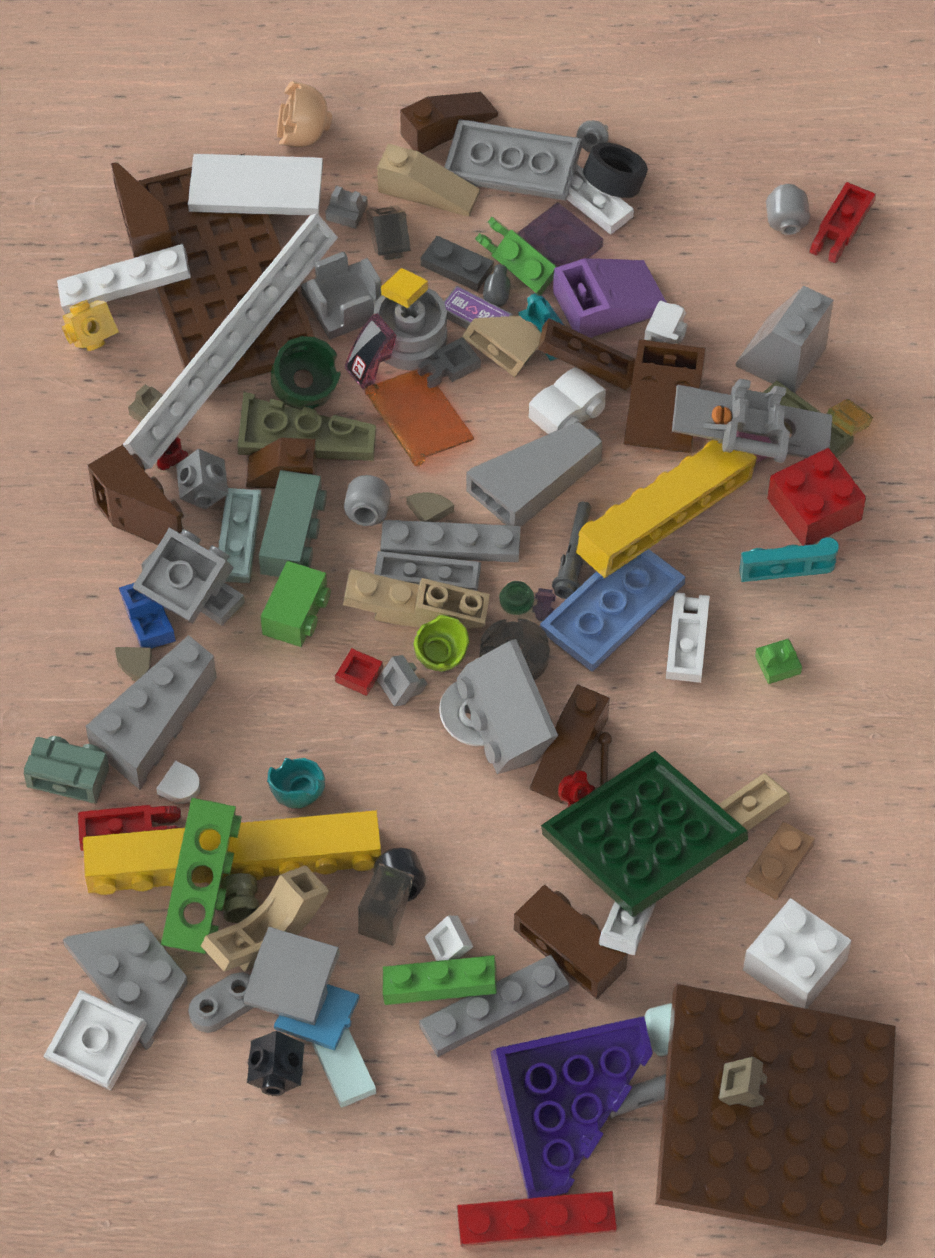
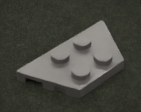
[63,923,188,1050]

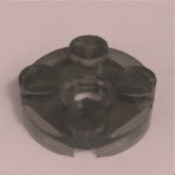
[480,618,550,680]

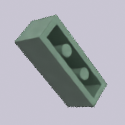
[259,470,327,577]

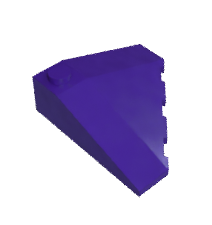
[490,1016,653,1198]

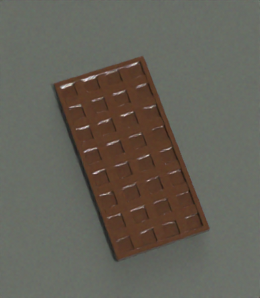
[138,153,315,386]

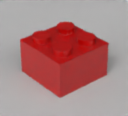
[767,447,866,546]

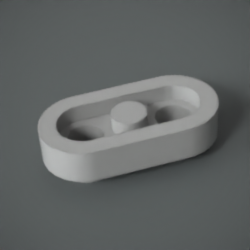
[188,972,253,1033]

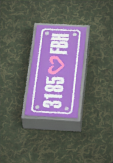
[444,286,512,329]

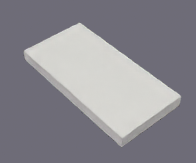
[188,154,323,215]

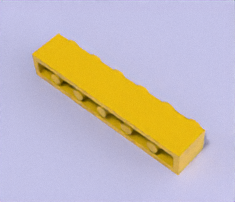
[576,440,757,578]

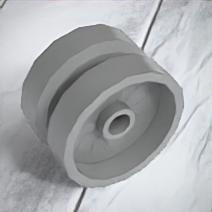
[373,288,447,371]

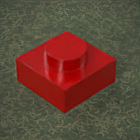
[335,648,383,696]

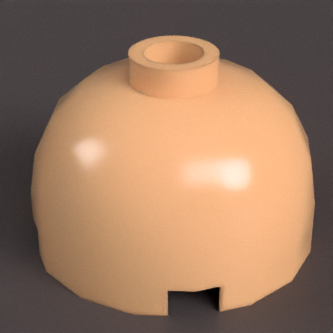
[277,81,332,147]

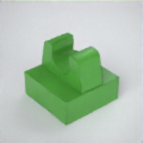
[755,638,802,684]

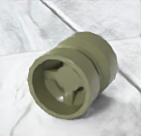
[220,873,260,923]

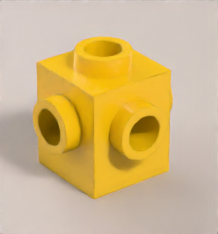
[62,300,119,351]

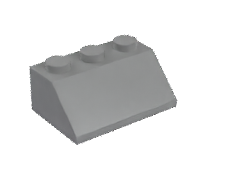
[456,639,558,774]

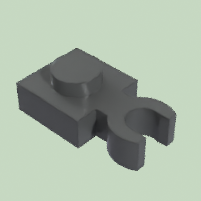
[418,337,481,388]

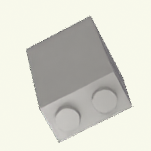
[736,286,834,393]

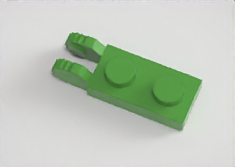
[475,217,558,295]

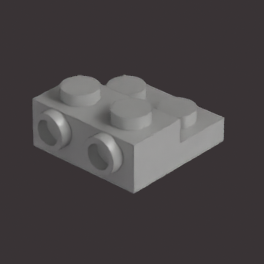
[133,528,234,624]

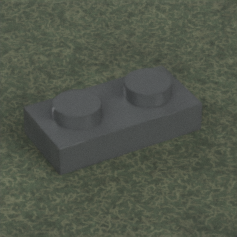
[421,236,494,292]

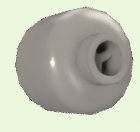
[766,184,810,235]
[344,475,391,526]

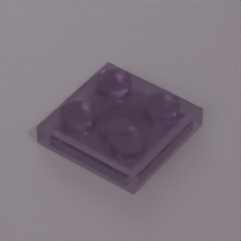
[518,202,604,280]

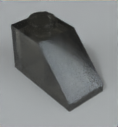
[366,205,411,260]

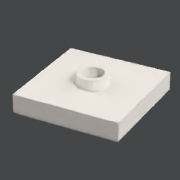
[43,990,147,1091]

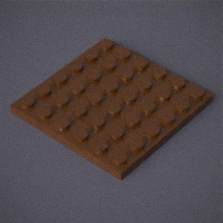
[655,984,896,1246]

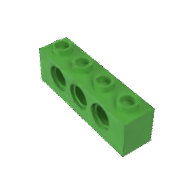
[161,797,242,954]

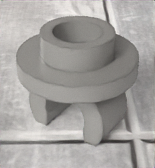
[576,120,609,152]

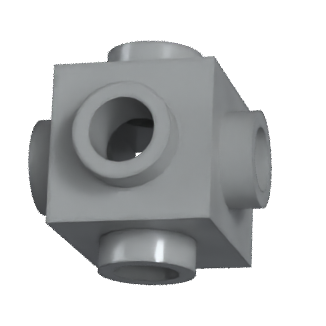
[176,449,228,510]

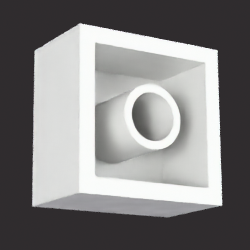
[743,898,852,1009]

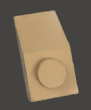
[462,316,541,377]

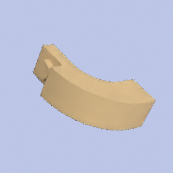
[201,865,329,972]

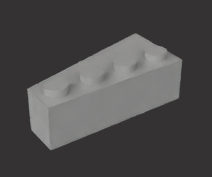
[86,635,217,790]

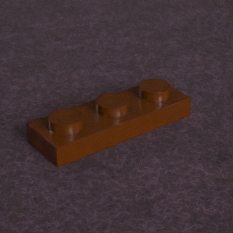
[538,318,635,391]

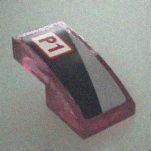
[344,313,397,390]

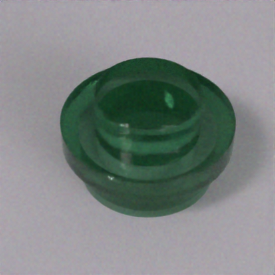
[499,581,534,615]

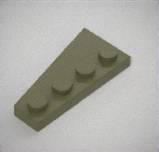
[237,392,376,461]

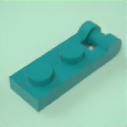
[739,537,839,582]

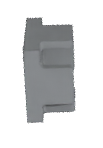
[301,252,382,340]

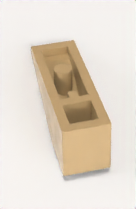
[377,144,480,217]

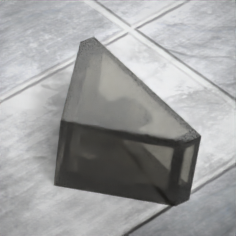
[358,863,415,946]

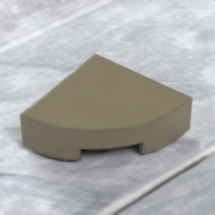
[406,492,454,522]
[115,647,152,682]

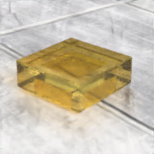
[827,399,873,436]

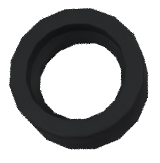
[583,142,648,198]

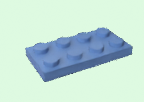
[540,549,686,672]

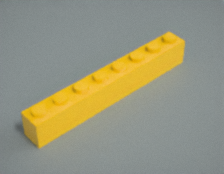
[83,810,381,895]

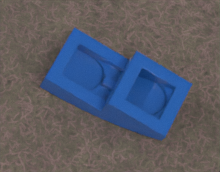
[119,583,176,649]

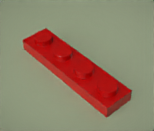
[457,1191,617,1246]

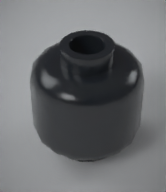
[373,847,426,903]

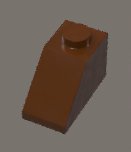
[246,437,317,489]

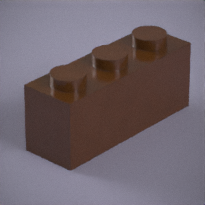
[514,884,628,999]

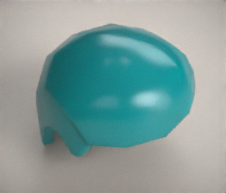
[267,758,325,809]

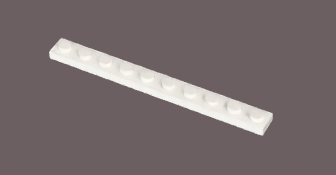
[123,213,338,469]

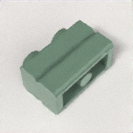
[24,736,109,804]

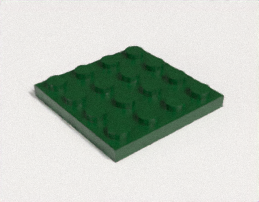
[541,751,748,917]

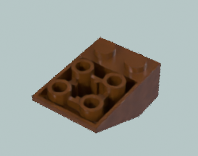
[624,339,706,453]
[88,444,184,545]

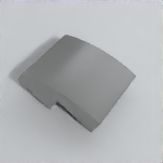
[243,927,340,1025]

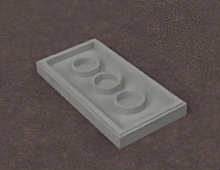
[445,119,583,201]

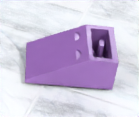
[553,258,667,338]

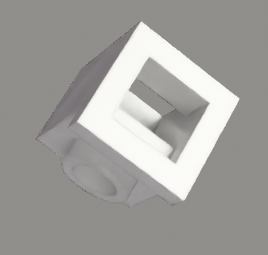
[644,300,687,344]

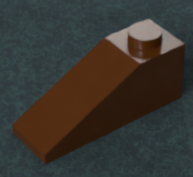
[400,92,498,153]
[111,162,176,258]
[530,684,610,804]

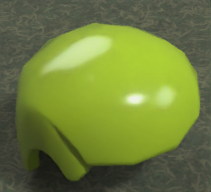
[413,615,470,672]

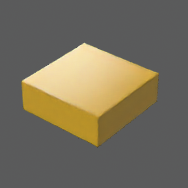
[381,267,428,308]

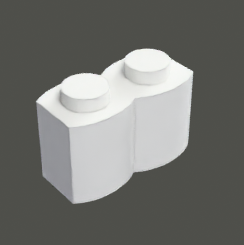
[529,367,606,434]

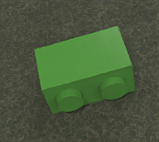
[260,561,331,647]

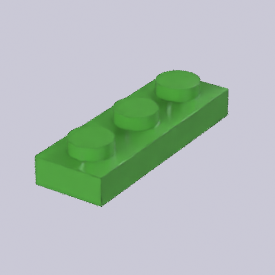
[383,955,497,1005]

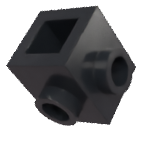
[247,1031,305,1096]

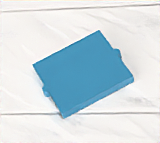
[274,984,360,1051]

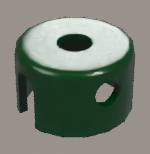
[271,336,341,410]

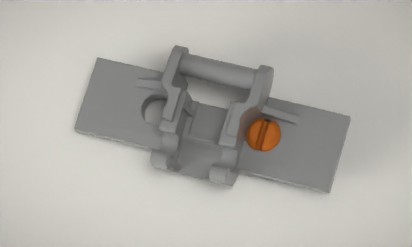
[672,379,832,463]

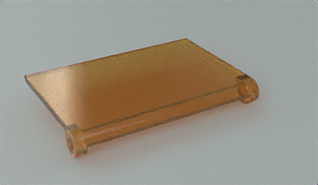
[364,369,474,466]

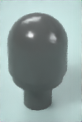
[483,264,511,307]

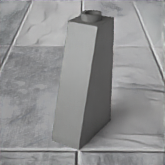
[466,421,602,526]

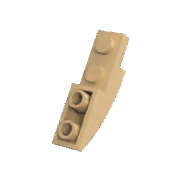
[343,569,490,629]

